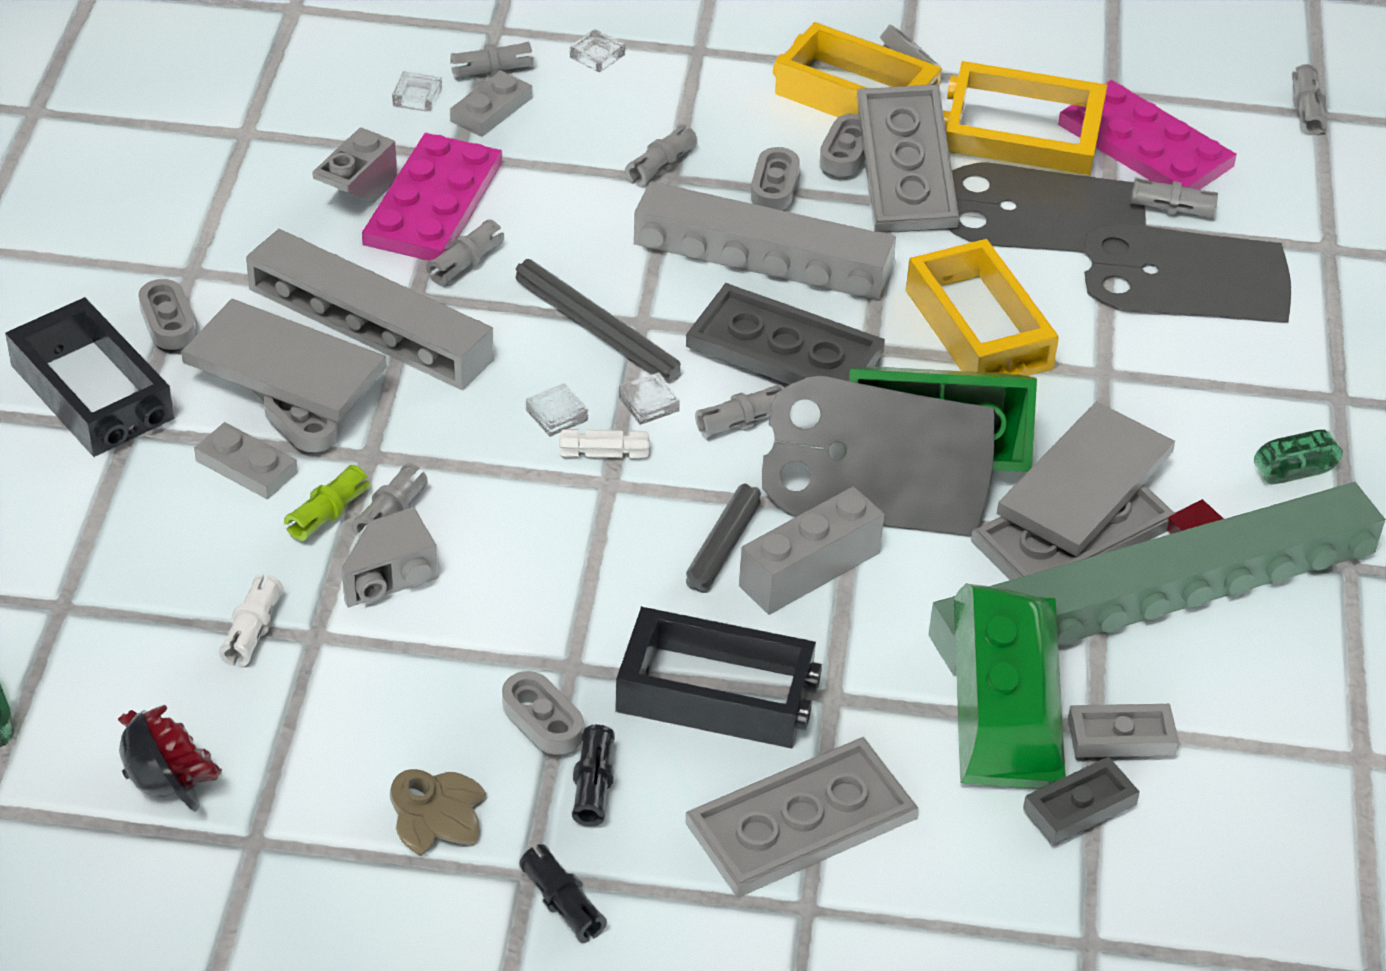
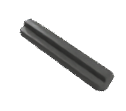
[686,483,761,592]

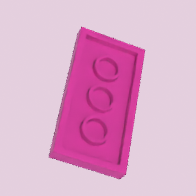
[1058,80,1237,190]
[362,132,502,261]

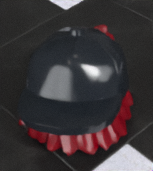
[118,705,222,812]

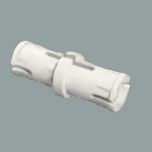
[219,574,283,667]

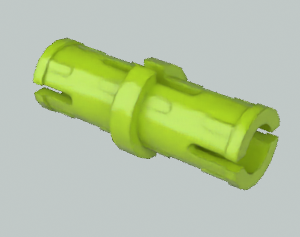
[284,465,370,541]

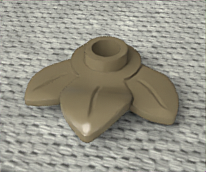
[389,769,486,856]

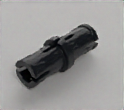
[572,724,615,826]
[519,844,607,943]

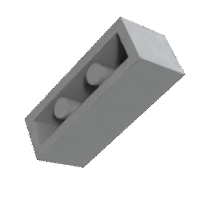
[739,486,884,615]

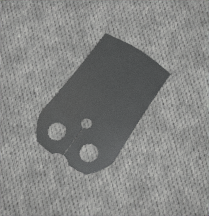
[947,162,1146,255]
[1084,223,1291,323]
[762,375,994,537]

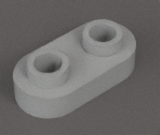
[880,24,943,70]
[819,114,864,177]
[750,147,800,210]
[138,279,196,350]
[264,395,337,452]
[502,671,584,755]

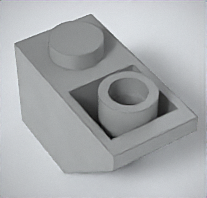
[312,127,397,203]
[342,507,438,608]

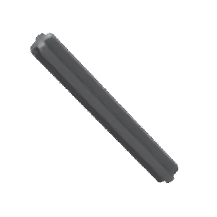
[515,259,681,383]

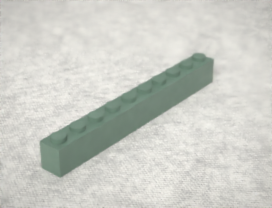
[928,482,1386,676]

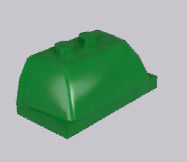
[845,366,1037,472]
[954,583,1066,789]

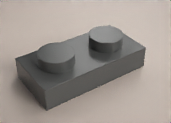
[1023,756,1140,845]

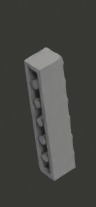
[633,181,896,301]
[246,229,494,391]

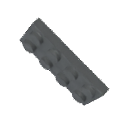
[686,283,885,385]

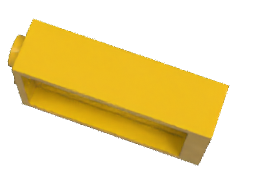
[773,22,942,117]
[943,61,1107,176]
[905,239,1059,376]

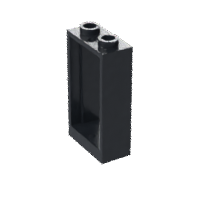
[5,297,174,457]
[615,606,822,749]

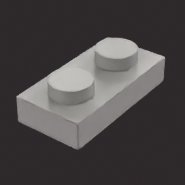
[450,70,532,137]
[194,422,298,500]
[1068,703,1179,757]

